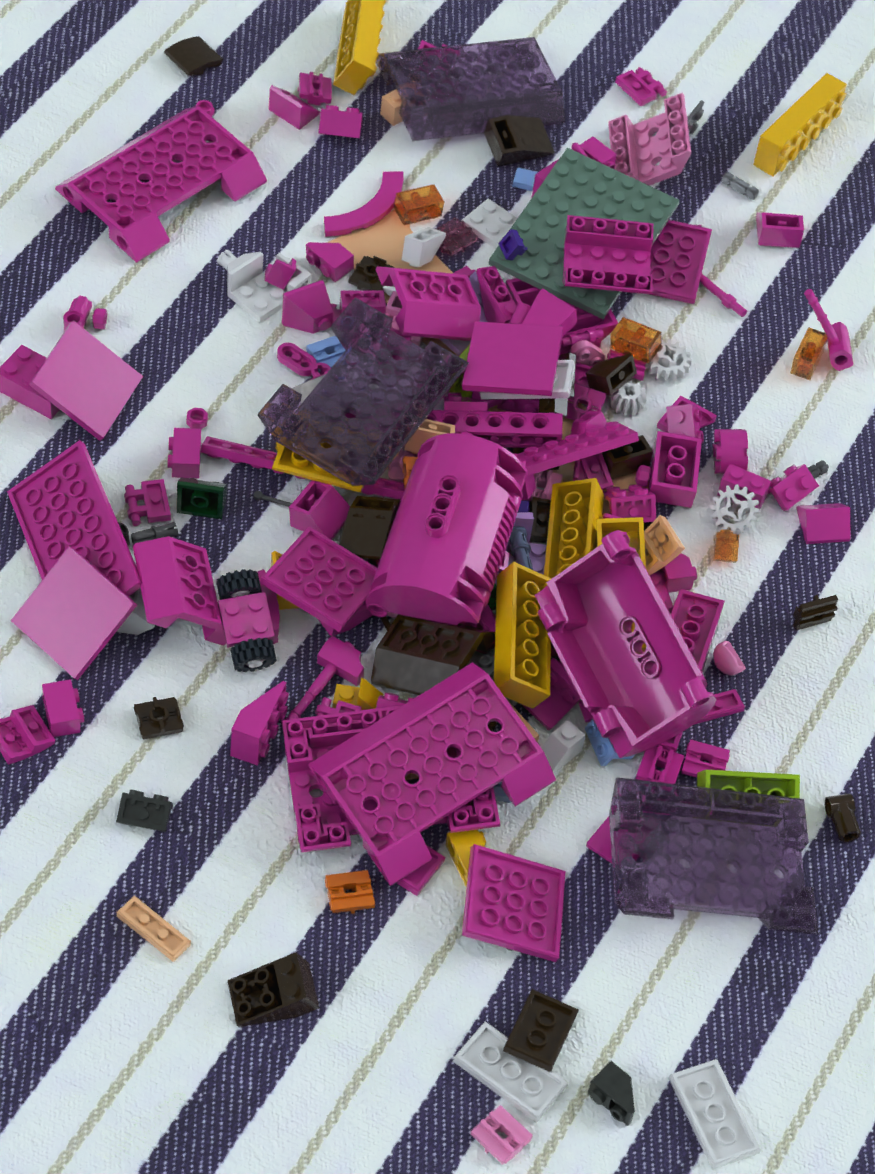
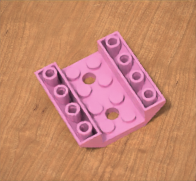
[608,92,691,186]

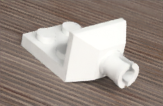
[217,250,286,323]

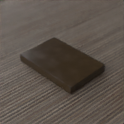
[503,989,579,1072]

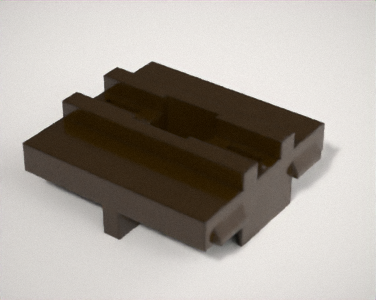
[348,256,394,290]
[793,595,838,631]
[133,697,184,739]

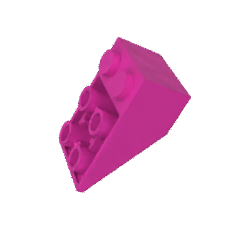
[230,681,289,766]

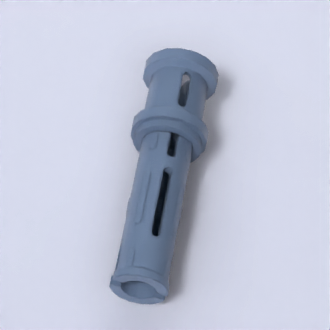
[509,526,533,570]

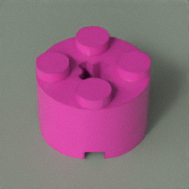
[712,429,748,474]

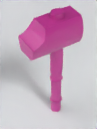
[804,289,853,371]
[285,636,364,720]

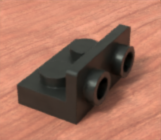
[116,790,173,832]

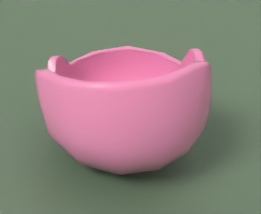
[713,640,746,676]

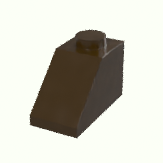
[586,354,637,396]

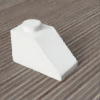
[402,227,446,267]
[541,720,586,773]

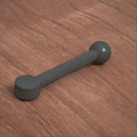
[254,491,293,507]

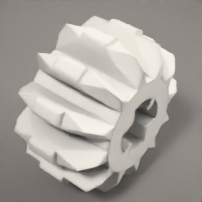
[609,380,647,416]

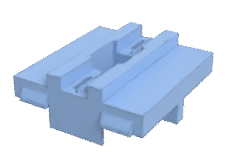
[306,334,356,372]

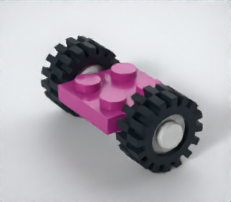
[216,569,277,672]

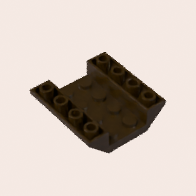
[371,614,495,695]

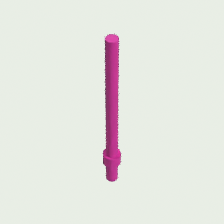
[700,274,747,317]

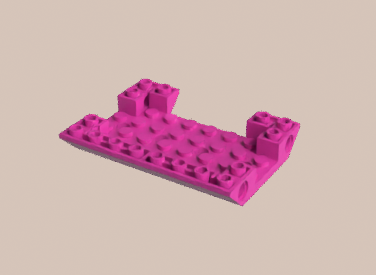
[55,106,267,263]
[308,662,556,886]
[282,705,500,853]

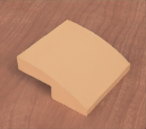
[644,515,685,575]

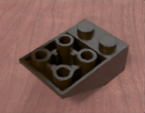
[484,115,555,167]
[339,496,401,560]
[227,952,319,1027]

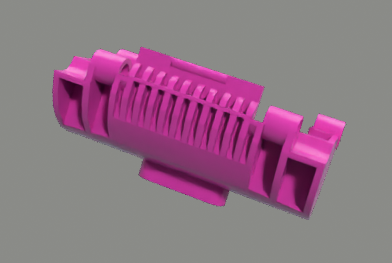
[365,433,528,626]
[534,530,716,758]

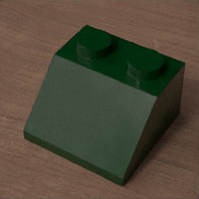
[177,477,227,520]

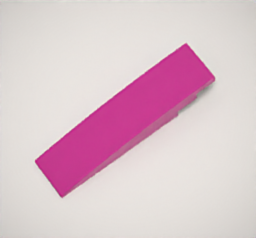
[652,589,725,753]

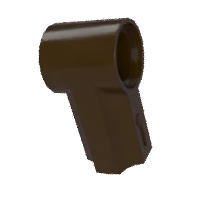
[824,794,861,843]

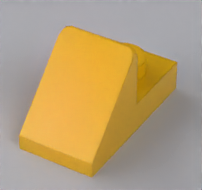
[332,678,384,710]

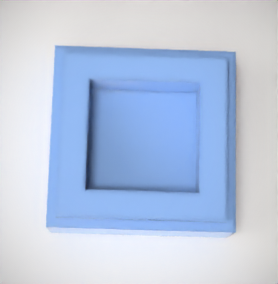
[512,167,538,191]

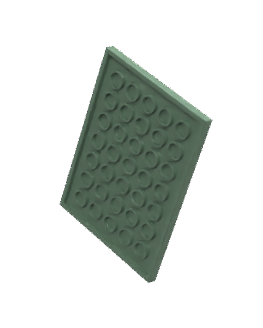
[488,147,680,319]

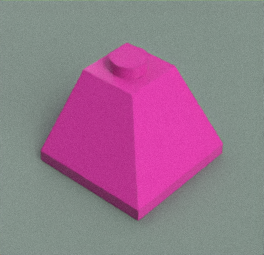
[282,280,333,334]

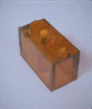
[394,184,444,225]
[610,317,661,364]
[790,327,828,381]

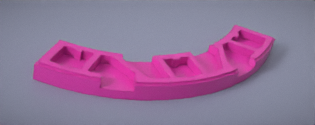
[324,171,404,237]

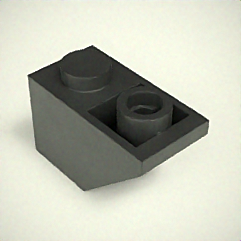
[588,1061,635,1126]

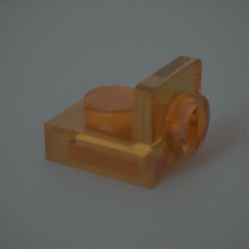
[713,529,740,563]

